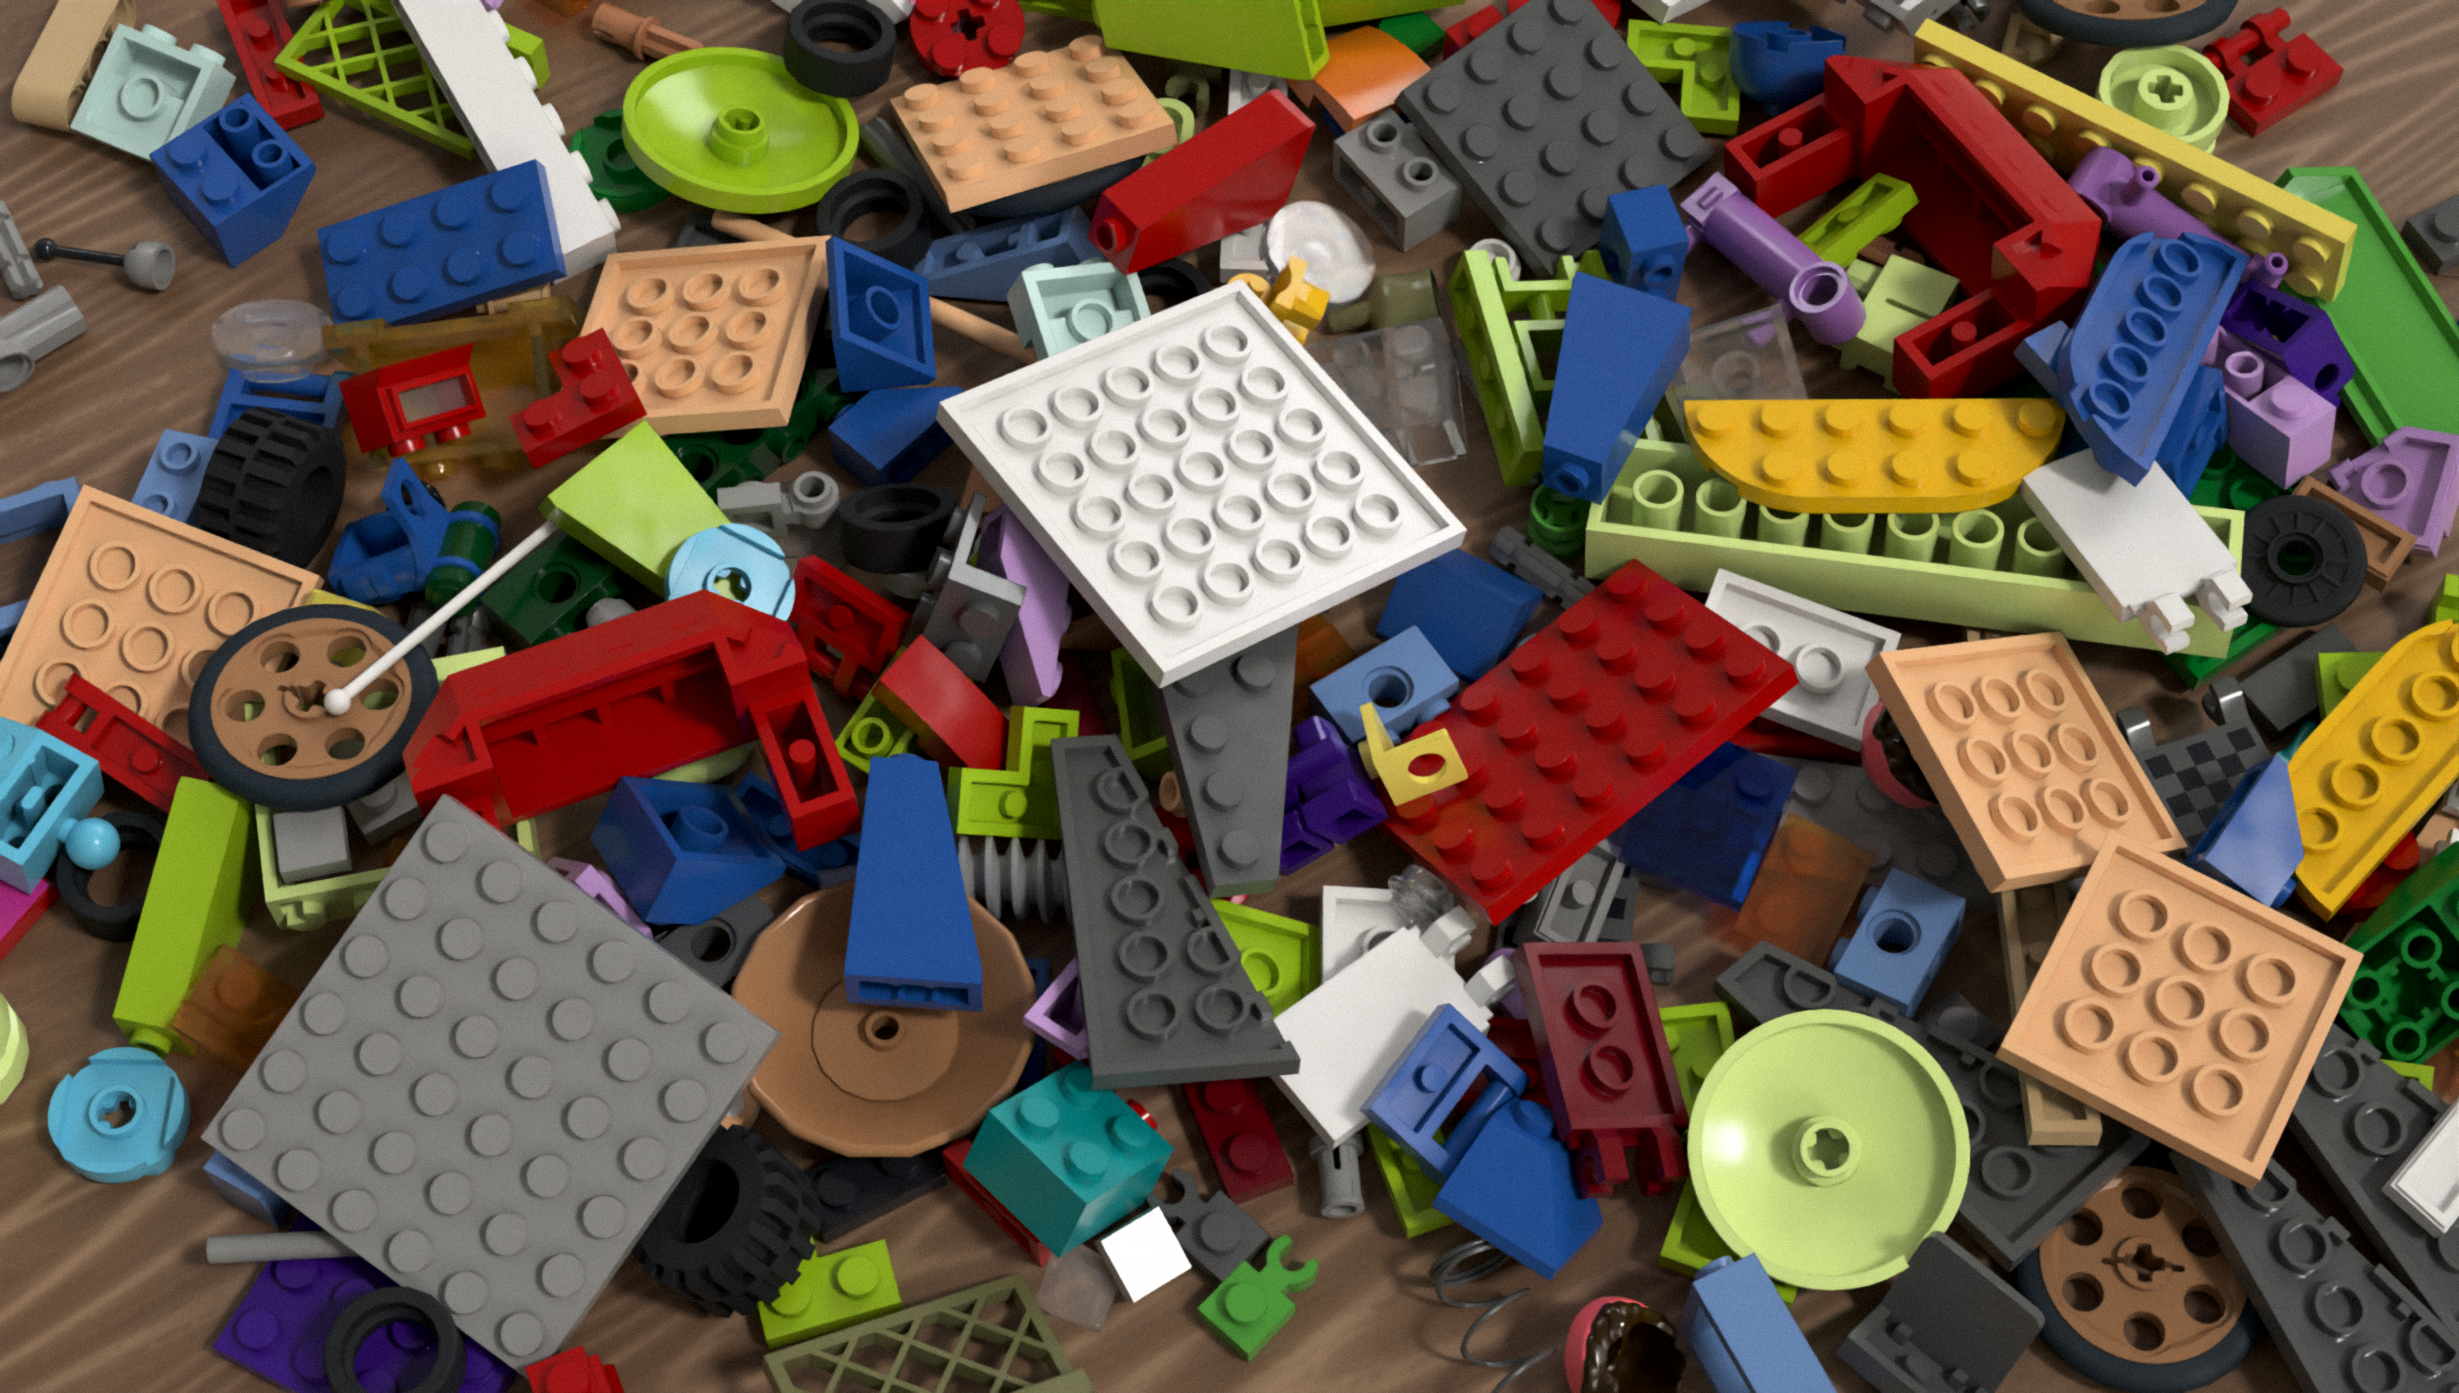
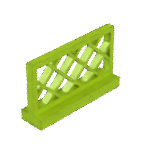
[274,0,551,161]

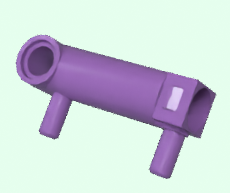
[2066,146,2288,297]
[1680,171,1866,348]

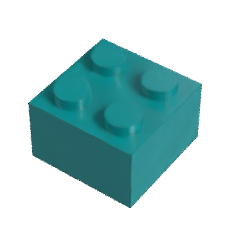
[962,1059,1174,1258]

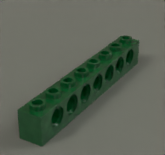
[479,300,867,652]

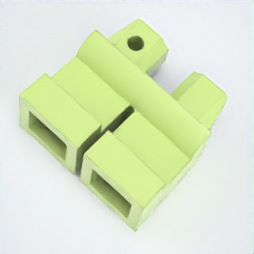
[1830,254,1960,397]

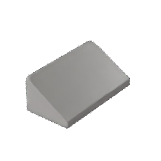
[1512,839,1630,946]

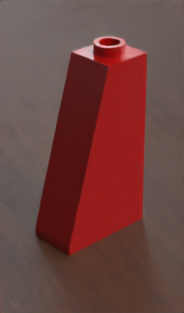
[1087,88,1316,276]

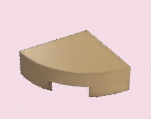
[2001,13,2064,69]

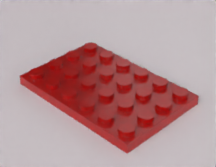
[1373,559,1799,927]

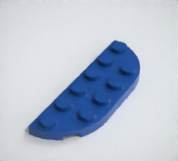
[2057,231,2250,487]

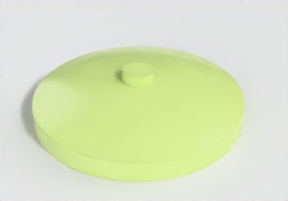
[1687,1009,1970,1291]

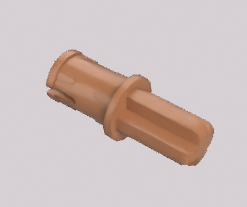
[591,2,704,61]

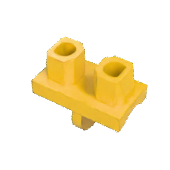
[1227,255,1330,347]

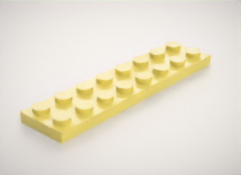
[1914,18,2358,304]

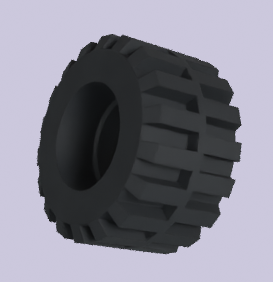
[197,406,347,569]
[632,1124,821,1318]

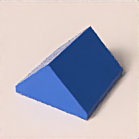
[825,236,936,393]
[1375,548,1545,685]

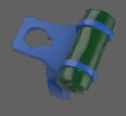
[327,457,502,617]

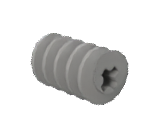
[956,834,1071,926]

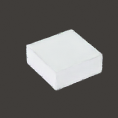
[1094,1206,1192,1302]

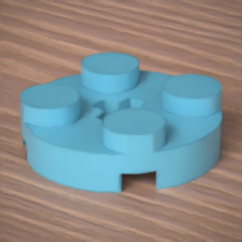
[664,523,795,621]
[48,1047,191,1183]

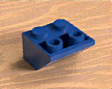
[149,92,317,269]

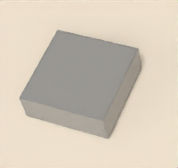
[273,805,352,883]

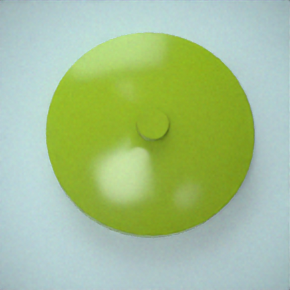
[621,47,859,214]

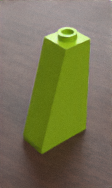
[1092,0,1330,81]
[537,419,746,601]
[113,776,263,1058]

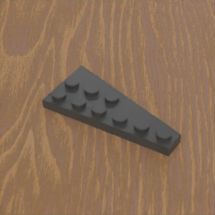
[1150,623,1299,899]
[1050,734,1301,1090]
[1713,939,2153,1272]
[2286,1023,2459,1339]
[2167,1149,2459,1393]

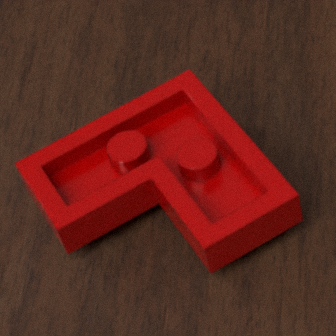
[508,327,648,470]

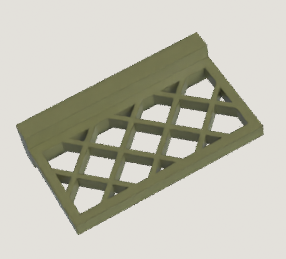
[762,1272,1095,1393]

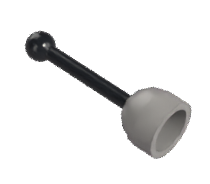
[33,238,176,290]

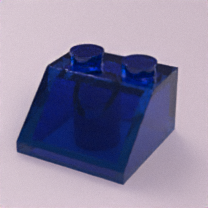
[1618,741,1799,913]

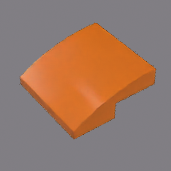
[1283,25,1432,133]

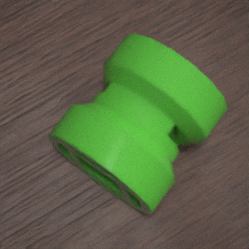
[1526,483,1591,563]

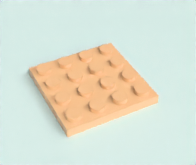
[889,35,1179,214]
[561,235,831,439]
[0,485,324,783]
[1864,631,2188,894]
[1995,829,2364,1190]

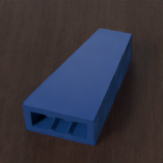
[1543,271,1692,505]
[844,753,984,1012]

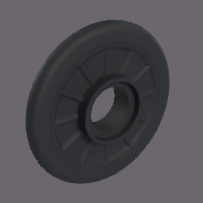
[2241,495,2368,628]

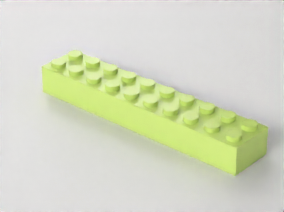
[1585,438,2245,659]

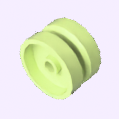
[2095,44,2230,155]

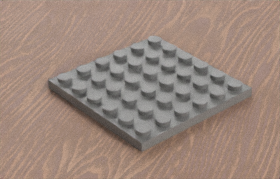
[200,794,783,1380]

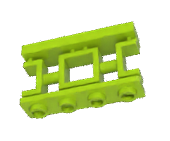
[1447,250,1663,487]

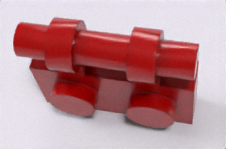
[2202,7,2344,138]
[788,554,912,702]

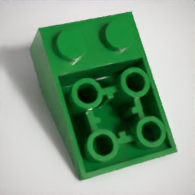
[2338,841,2459,1065]

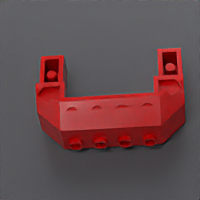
[1723,54,2102,399]
[402,589,862,852]

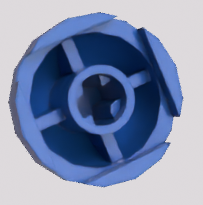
[1729,21,1847,116]

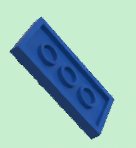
[317,159,567,346]

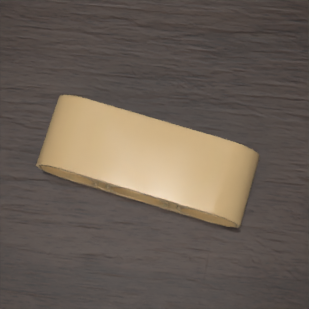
[11,0,136,133]

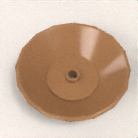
[731,877,1037,1157]

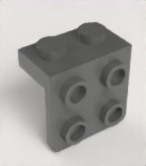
[909,491,1027,683]
[1835,1231,2045,1393]

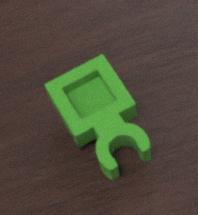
[1197,1234,1319,1363]

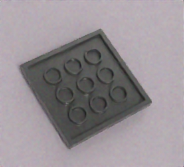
[1394,0,1716,280]

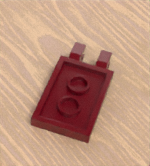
[1511,942,1690,1199]

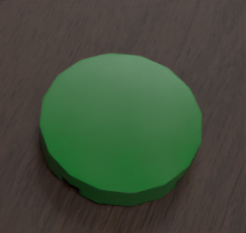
[568,108,671,213]

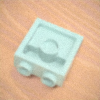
[70,23,236,164]
[1006,257,1151,361]

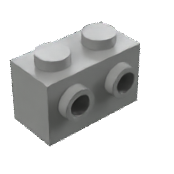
[1333,107,1463,253]

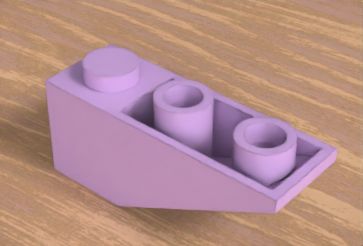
[2200,325,2336,490]
[976,502,1072,707]

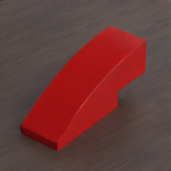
[871,634,1010,772]

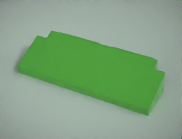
[2274,166,2459,449]

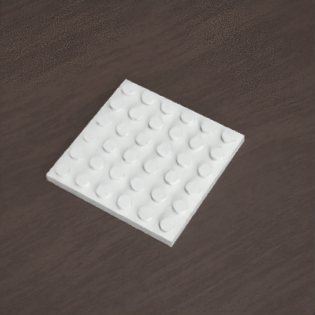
[936,279,1467,689]

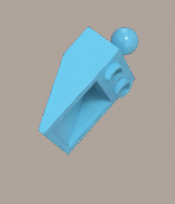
[0,716,120,895]

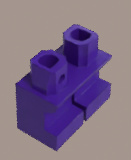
[1279,716,1389,876]

